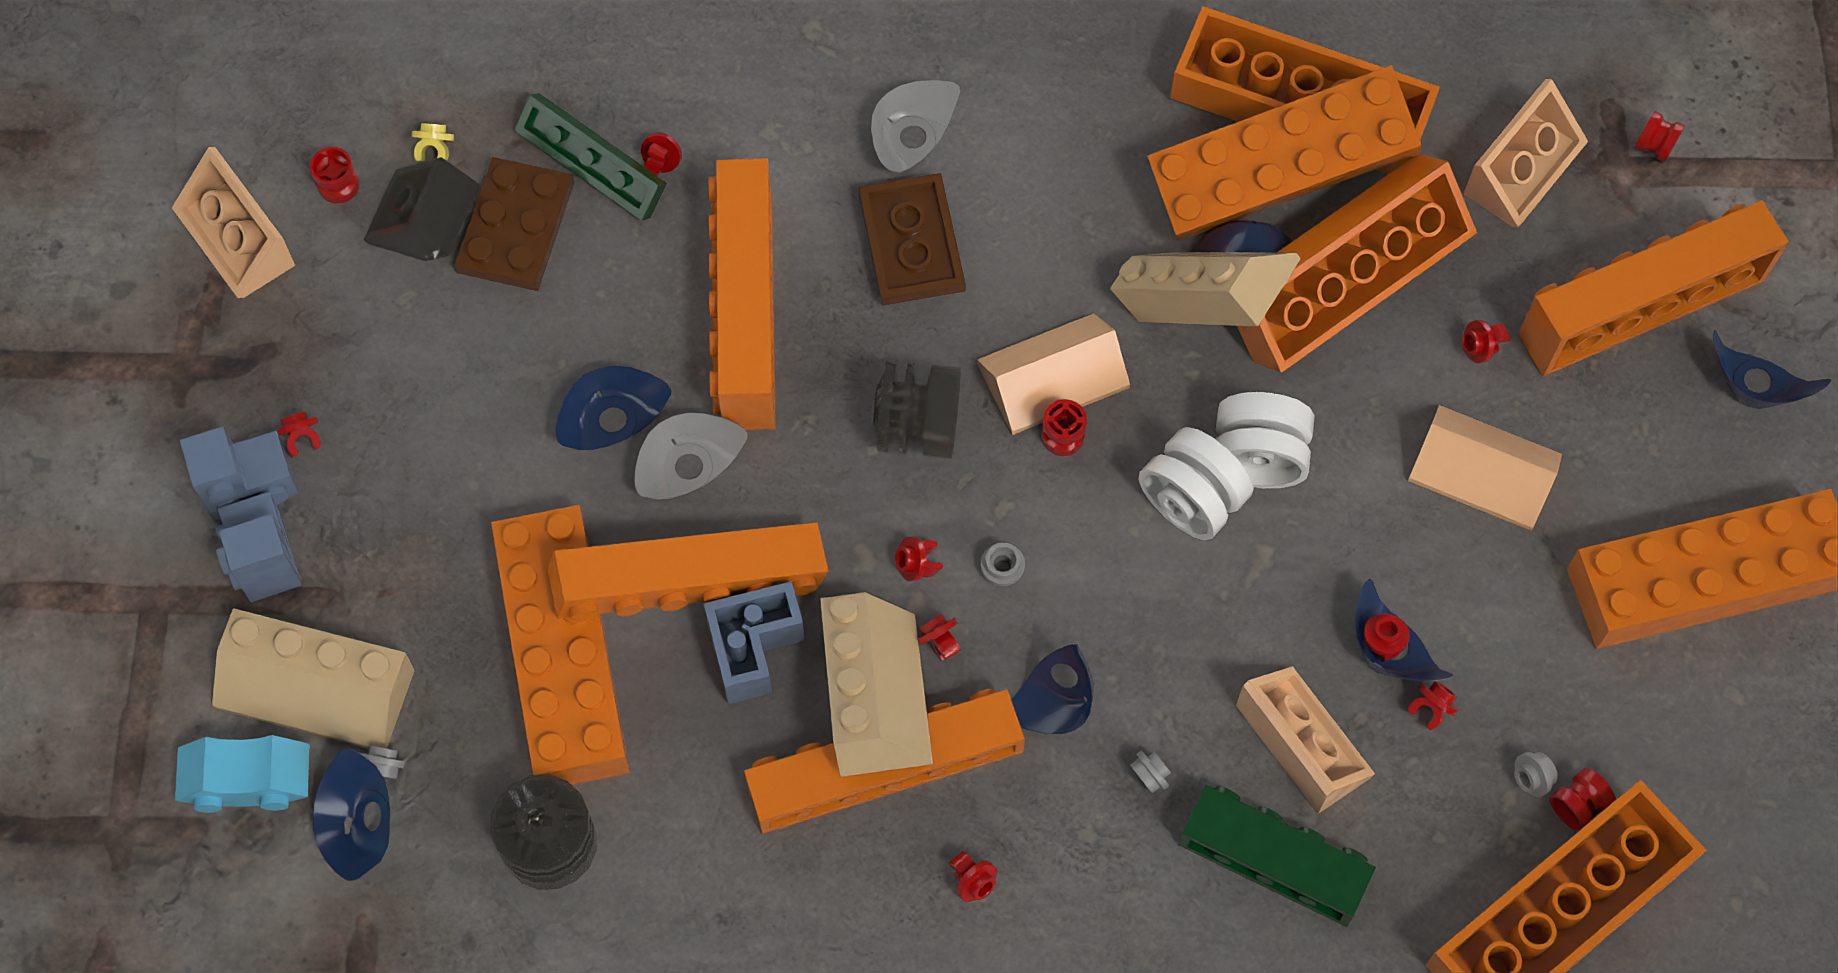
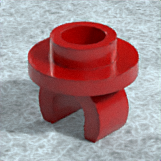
[641,132,682,176]
[1462,320,1511,363]
[275,411,321,458]
[895,537,943,581]
[1363,613,1410,663]
[917,614,961,661]
[1408,681,1459,730]
[949,850,997,902]

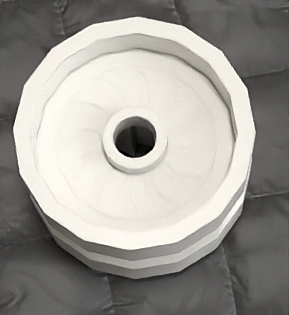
[1216,392,1315,489]
[1138,427,1254,540]

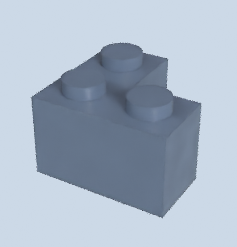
[180,426,299,520]
[215,492,302,602]
[704,581,805,704]

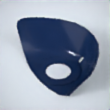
[1190,220,1293,253]
[1713,330,1831,409]
[555,366,671,450]
[1355,579,1453,681]
[1011,644,1094,734]
[313,748,390,881]

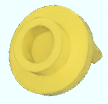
[411,123,454,163]

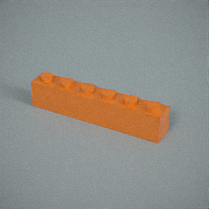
[548,522,829,622]
[744,689,1025,834]

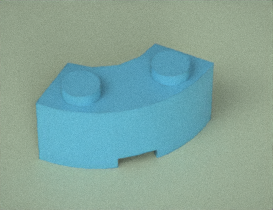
[175,735,310,813]

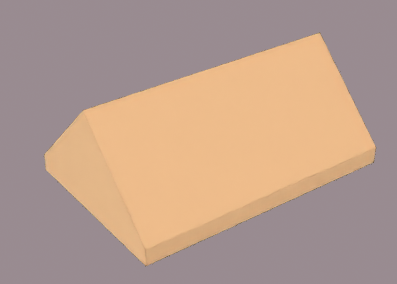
[1464,79,1588,228]
[172,147,295,298]
[977,313,1130,435]
[1408,405,1562,531]
[1236,666,1375,814]

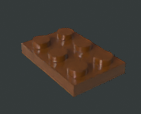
[454,157,574,291]
[858,173,966,306]

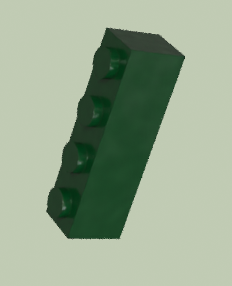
[1178,785,1376,927]

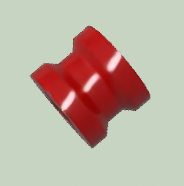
[1634,111,1685,163]

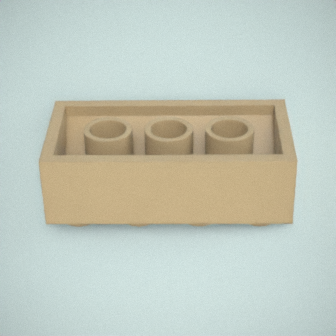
[1110,252,1301,327]
[820,592,933,777]
[212,608,415,749]

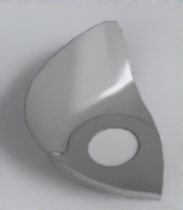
[871,80,960,173]
[634,413,747,500]

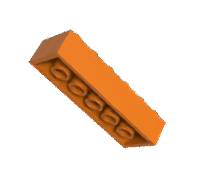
[1170,6,1440,174]
[1147,65,1422,242]
[1237,154,1477,373]
[708,158,776,430]
[1518,200,1789,376]
[1567,489,1838,649]
[491,505,630,791]
[1425,779,1707,973]

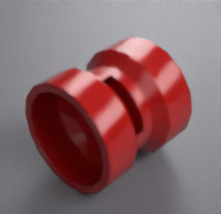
[310,147,360,204]
[1042,399,1087,457]
[1549,767,1616,832]

